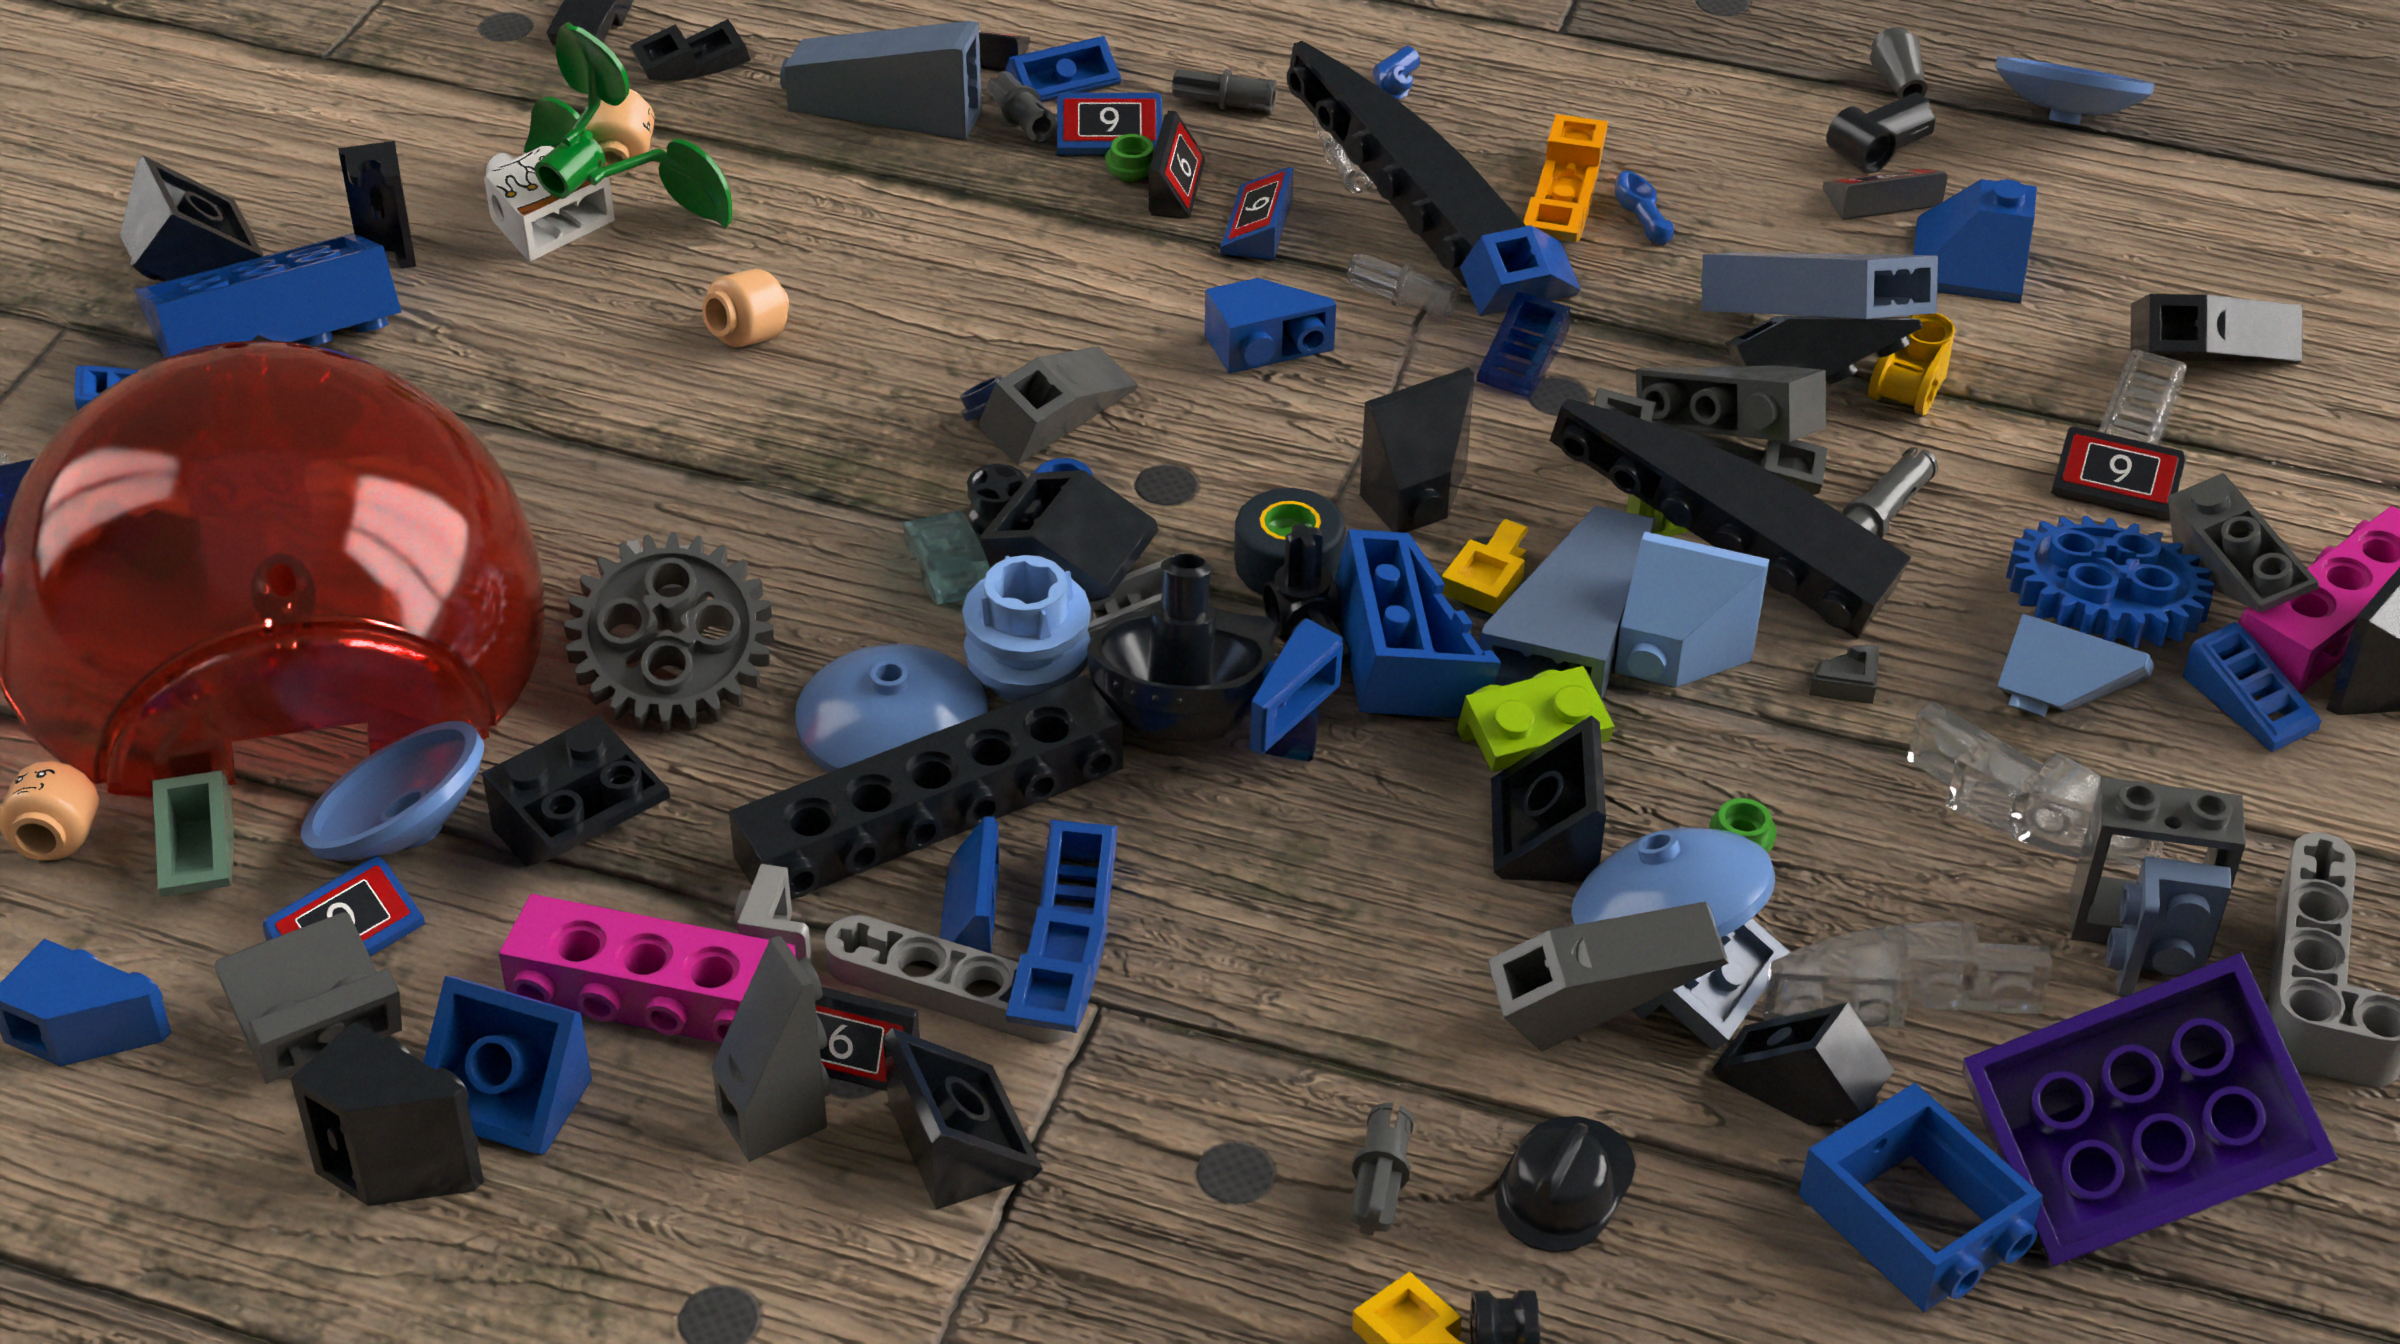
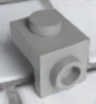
[734,864,812,964]

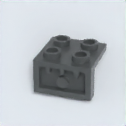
[215,912,402,1084]

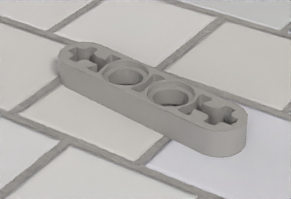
[824,915,1072,1043]

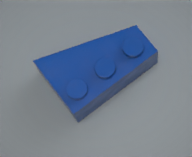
[1335,529,1501,718]

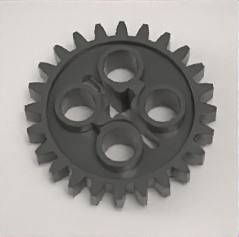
[564,532,774,733]

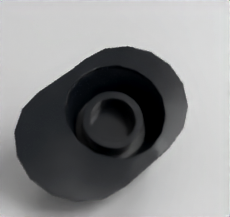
[1495,1116,1636,1253]

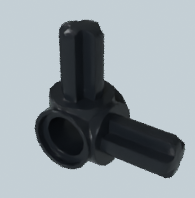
[1262,523,1350,663]

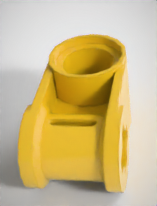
[1868,313,1955,416]

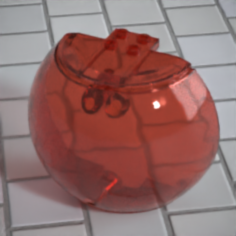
[0,340,545,797]

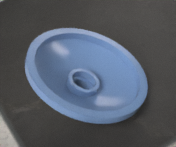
[1995,56,2155,125]
[795,644,988,773]
[301,721,484,861]
[1571,827,1776,938]

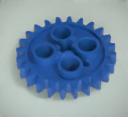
[2006,516,2215,648]

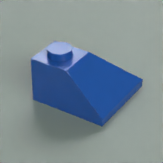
[1913,179,2037,304]

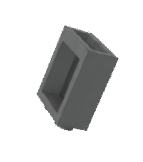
[2070,777,2246,959]

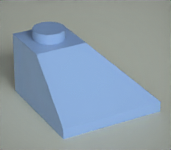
[1614,531,1769,687]
[1997,614,2155,717]

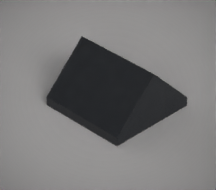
[1491,715,1606,883]
[883,1028,1043,1210]

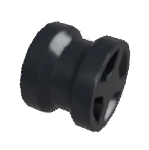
[967,464,1026,535]
[1470,1290,1540,1344]

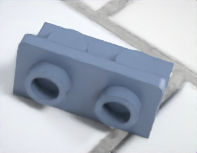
[2106,856,2231,996]
[1633,919,1791,1051]

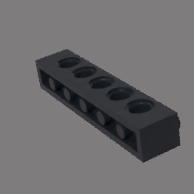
[728,675,1123,900]

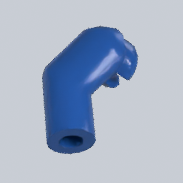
[1372,46,1420,100]

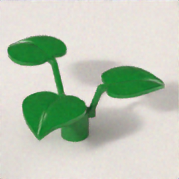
[524,22,732,229]

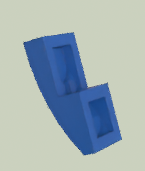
[1006,907,1108,1033]

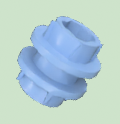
[962,555,1091,703]

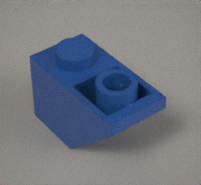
[1460,225,1581,316]
[1205,278,1336,374]
[0,939,172,1066]

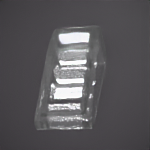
[2098,350,2187,445]

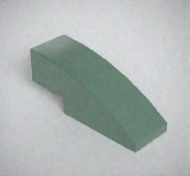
[152,734,234,897]

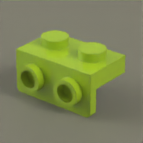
[1457,666,1615,772]

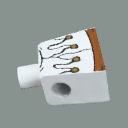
[484,146,615,262]

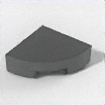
[1809,645,1880,704]

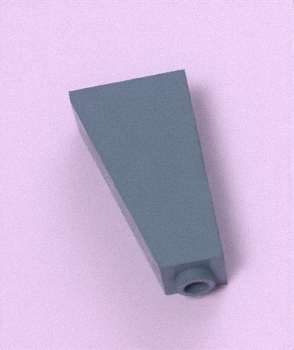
[780,21,982,140]
[1701,252,1938,319]
[1480,506,1655,700]

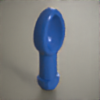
[1614,171,1674,245]

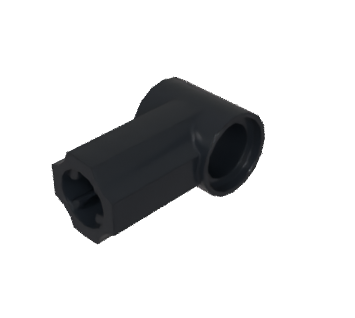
[1826,92,1936,173]

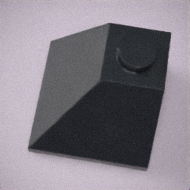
[120,156,264,280]
[1360,367,1475,533]
[2326,567,2400,715]

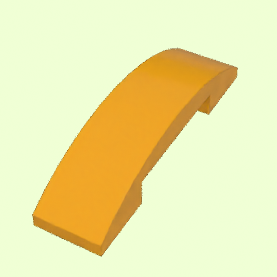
[1523,114,1608,243]

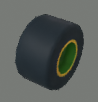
[1234,488,1345,595]

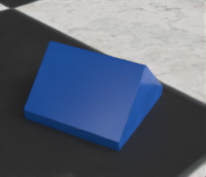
[423,976,592,1155]

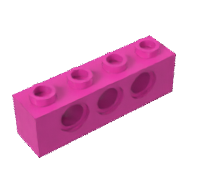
[2238,506,2400,694]
[498,894,796,1044]

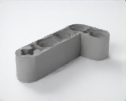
[2267,832,2400,1087]

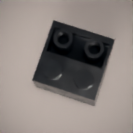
[979,470,1159,602]
[482,715,670,867]
[290,1022,484,1206]

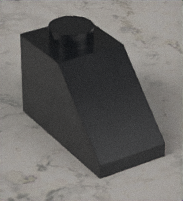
[1711,1003,1894,1125]

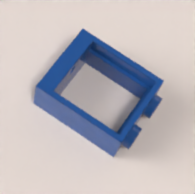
[1799,1083,2043,1312]

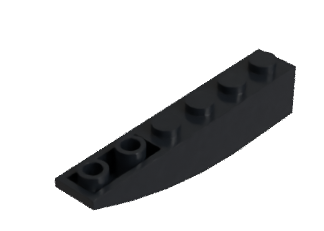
[1287,41,1526,288]
[1549,398,1911,639]

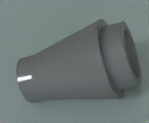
[1870,27,1928,99]

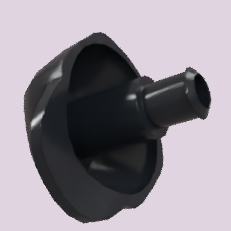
[1087,554,1276,741]

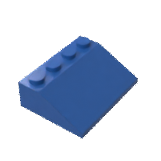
[134,233,402,377]

